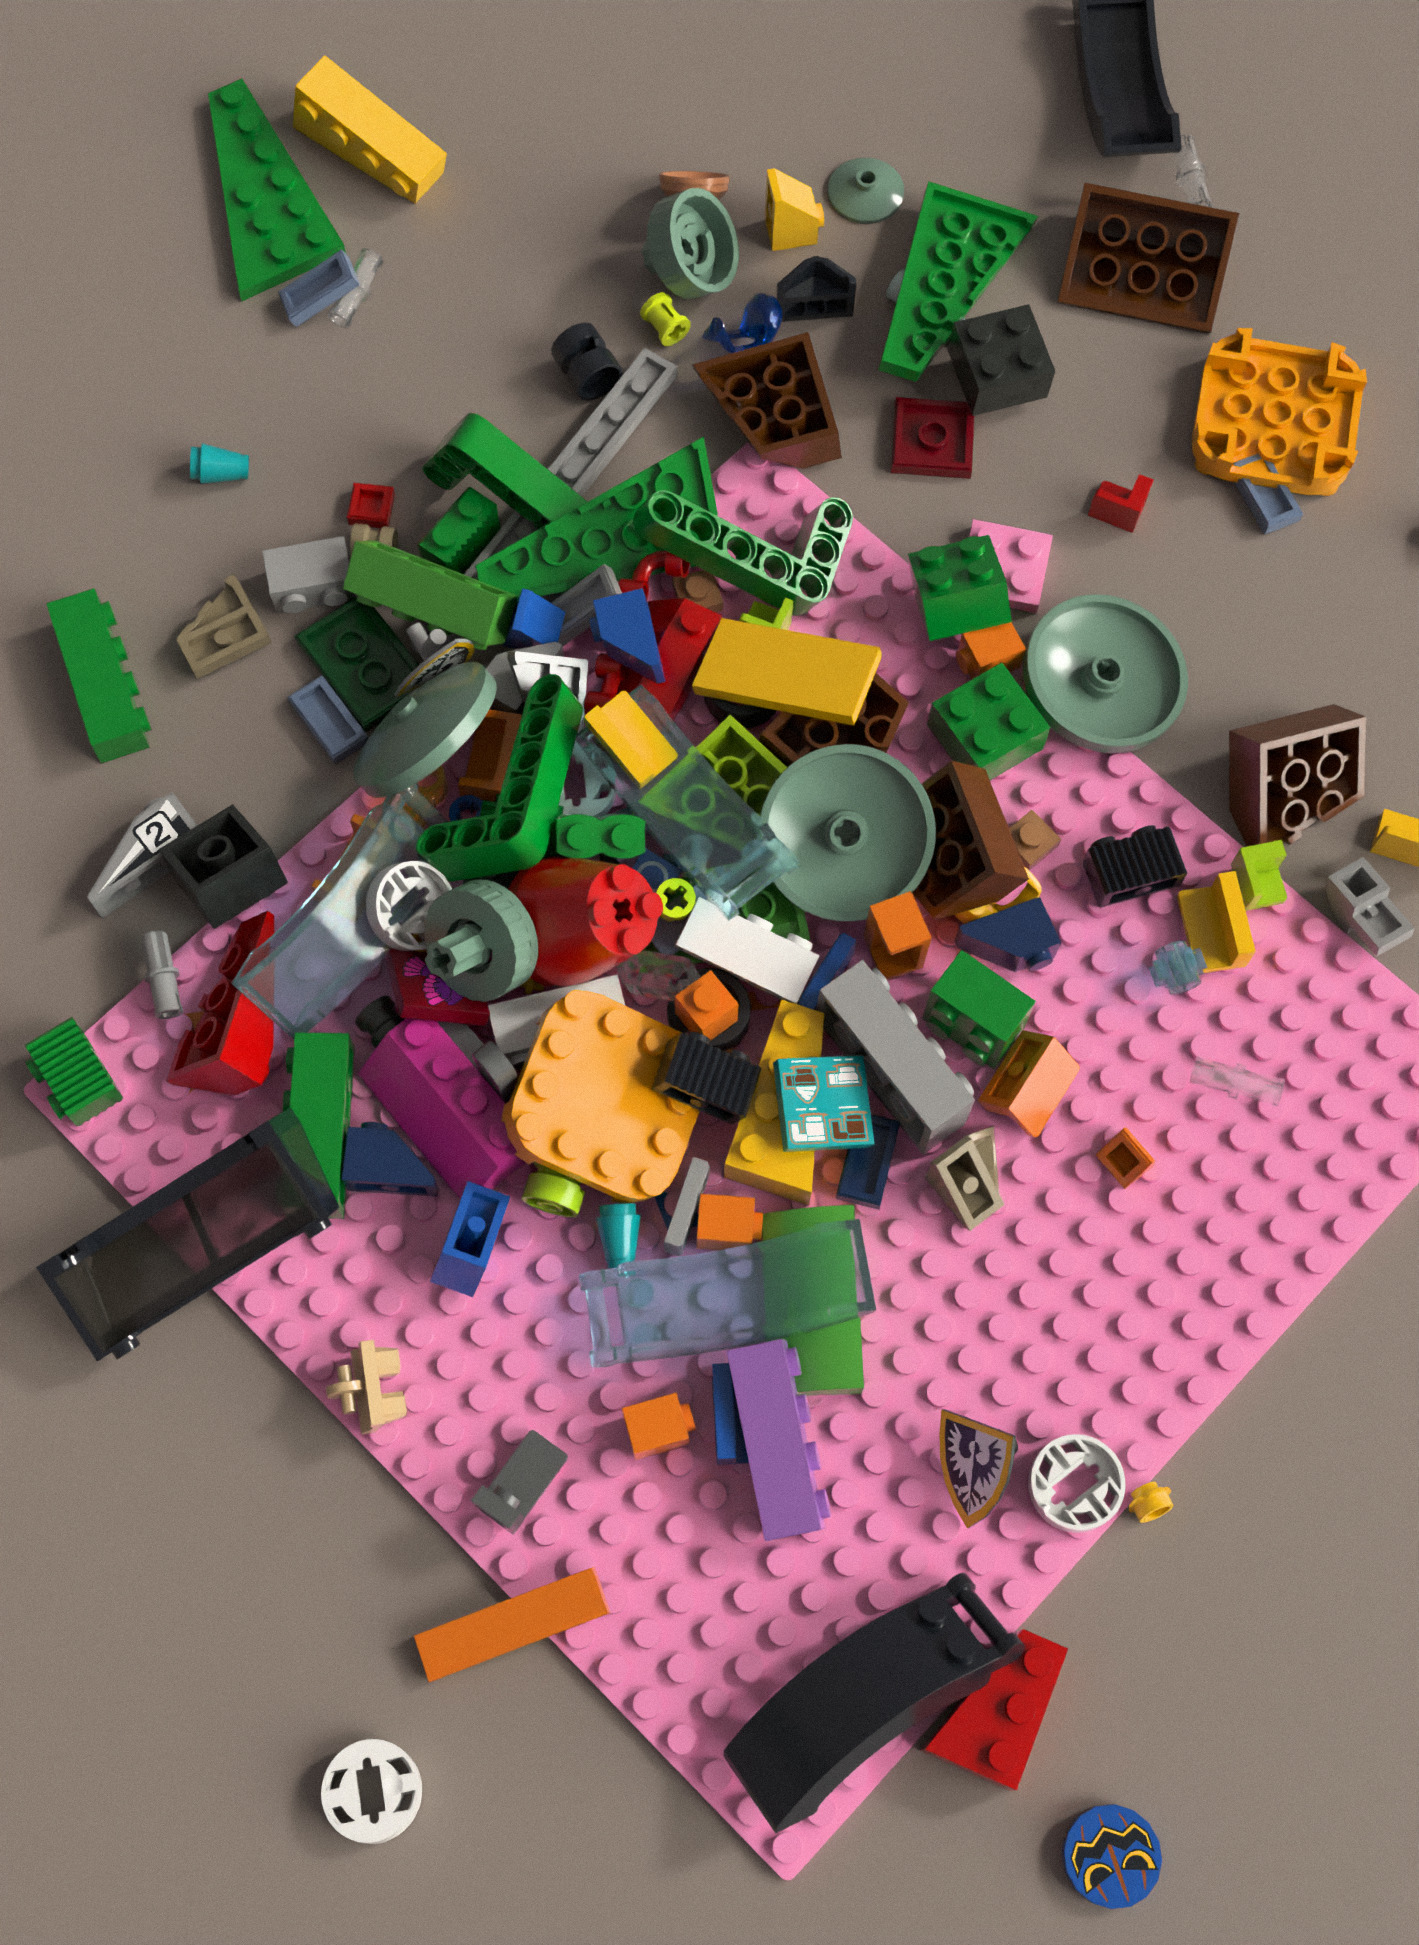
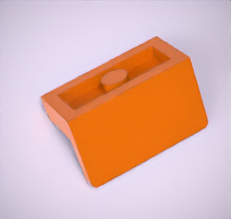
[978,1030,1080,1137]

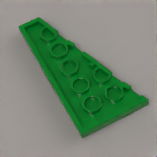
[208,78,346,301]
[475,436,718,596]

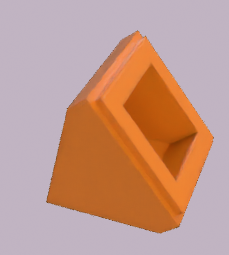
[1095,1127,1156,1189]

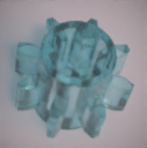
[1149,941,1207,994]

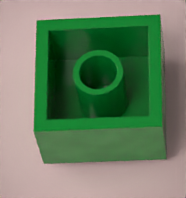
[908,535,1012,641]
[927,662,1051,780]
[922,950,1036,1069]

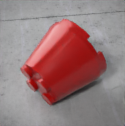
[508,855,663,988]

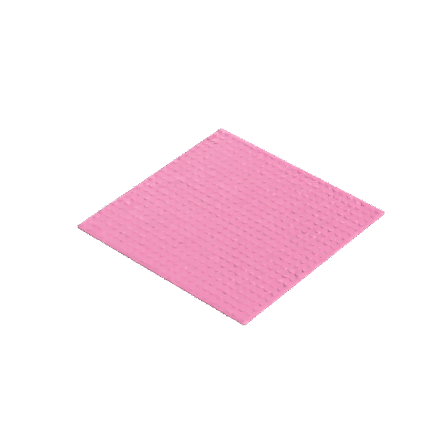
[24,442,1419,1880]

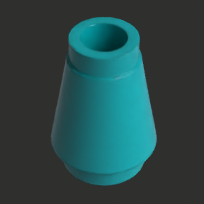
[190,443,249,484]
[596,1203,641,1270]

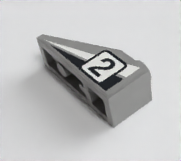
[87,792,197,918]

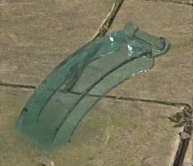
[575,685,800,921]
[232,783,448,1040]
[578,1219,876,1368]

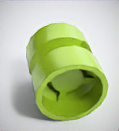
[522,1161,585,1217]

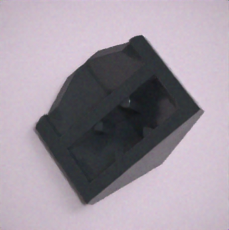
[775,256,857,322]

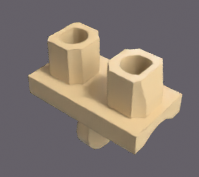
[326,1340,407,1434]

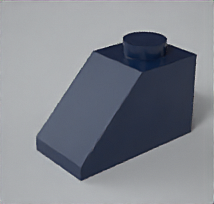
[955,897,1061,972]
[342,1122,439,1197]

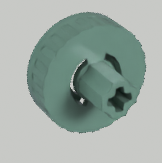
[641,188,739,299]
[424,879,538,1002]

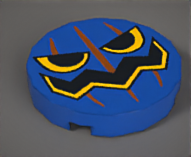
[1061,1804,1162,1909]

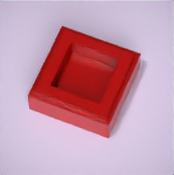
[347,482,395,528]

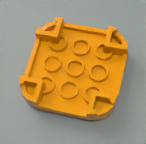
[1191,328,1367,496]
[501,990,699,1204]

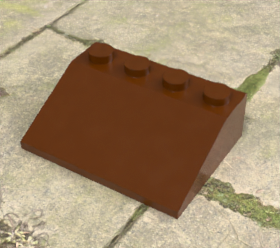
[1058,183,1240,333]

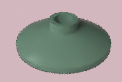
[828,158,904,224]

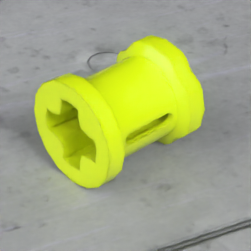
[640,292,691,346]
[656,878,696,922]

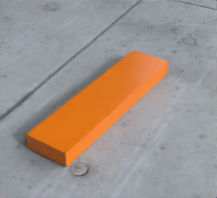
[414,1567,611,1682]

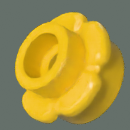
[1129,1482,1174,1523]

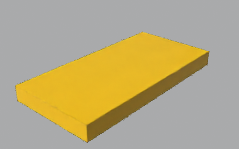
[692,618,882,725]

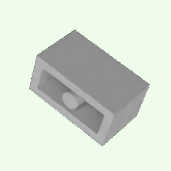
[262,536,357,614]

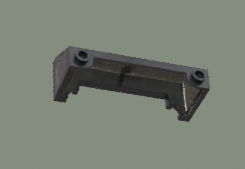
[36,1107,340,1361]

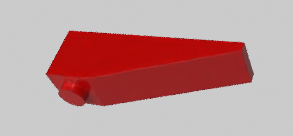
[606,598,722,757]
[166,911,274,1095]

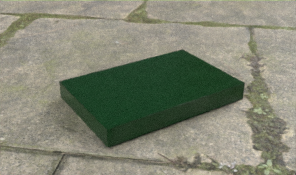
[294,596,419,733]

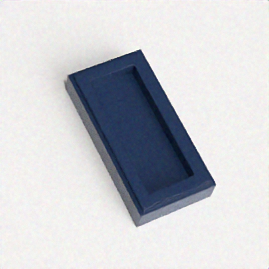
[835,1114,901,1210]

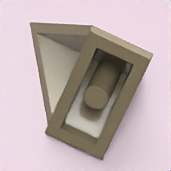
[925,1126,1005,1231]

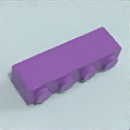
[727,1339,831,1541]

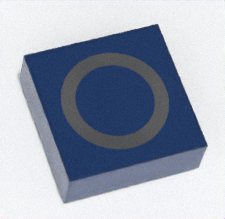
[632,848,682,896]

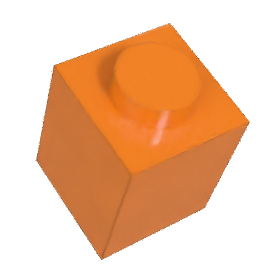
[956,622,1026,679]
[675,970,739,1041]
[697,1194,763,1253]
[622,1392,696,1460]

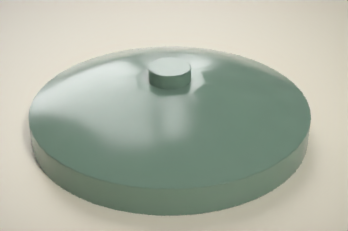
[1022,594,1188,753]
[353,662,497,798]
[758,744,936,921]

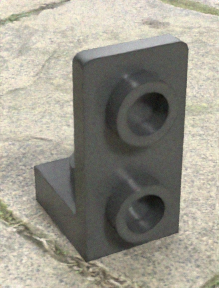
[471,1430,568,1535]

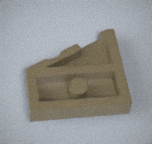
[176,574,272,679]

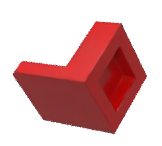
[1088,474,1154,533]

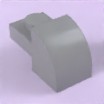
[1326,857,1415,957]

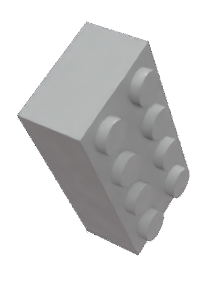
[816,960,975,1155]

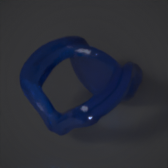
[702,293,782,353]

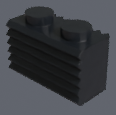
[1083,825,1187,908]
[652,1031,762,1125]

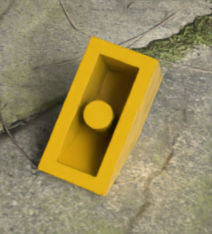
[764,168,824,251]

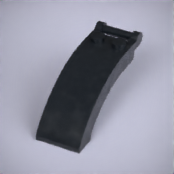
[1072,0,1182,157]
[723,1573,1025,1834]

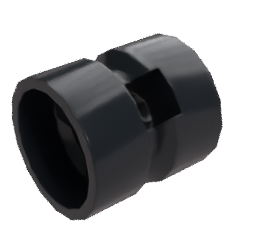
[551,322,623,401]

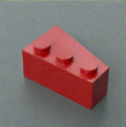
[919,1629,1068,1791]

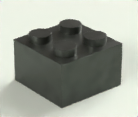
[947,304,1055,416]
[158,804,288,929]

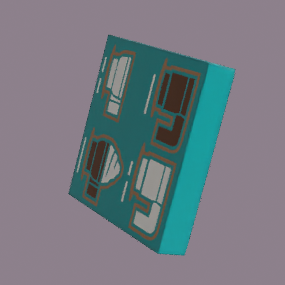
[773,1055,874,1152]

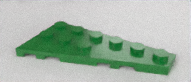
[878,181,1038,382]

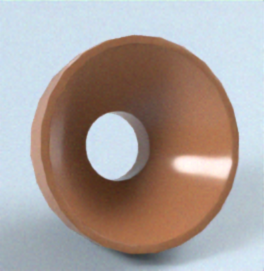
[659,171,730,200]

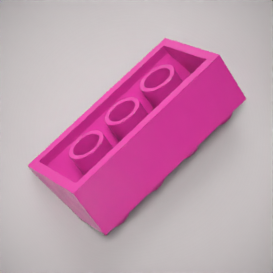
[358,1018,526,1199]

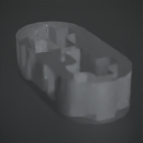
[617,950,700,1002]

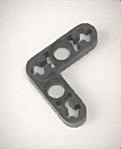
[437,1021,518,1104]

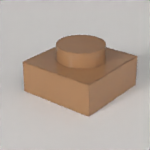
[672,570,724,613]
[1009,810,1061,870]

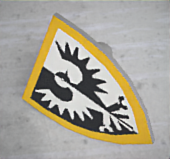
[394,622,475,697]

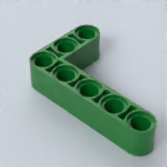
[422,413,588,529]
[633,490,853,616]
[415,674,583,882]

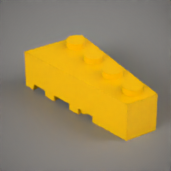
[293,55,447,204]
[724,1000,824,1205]

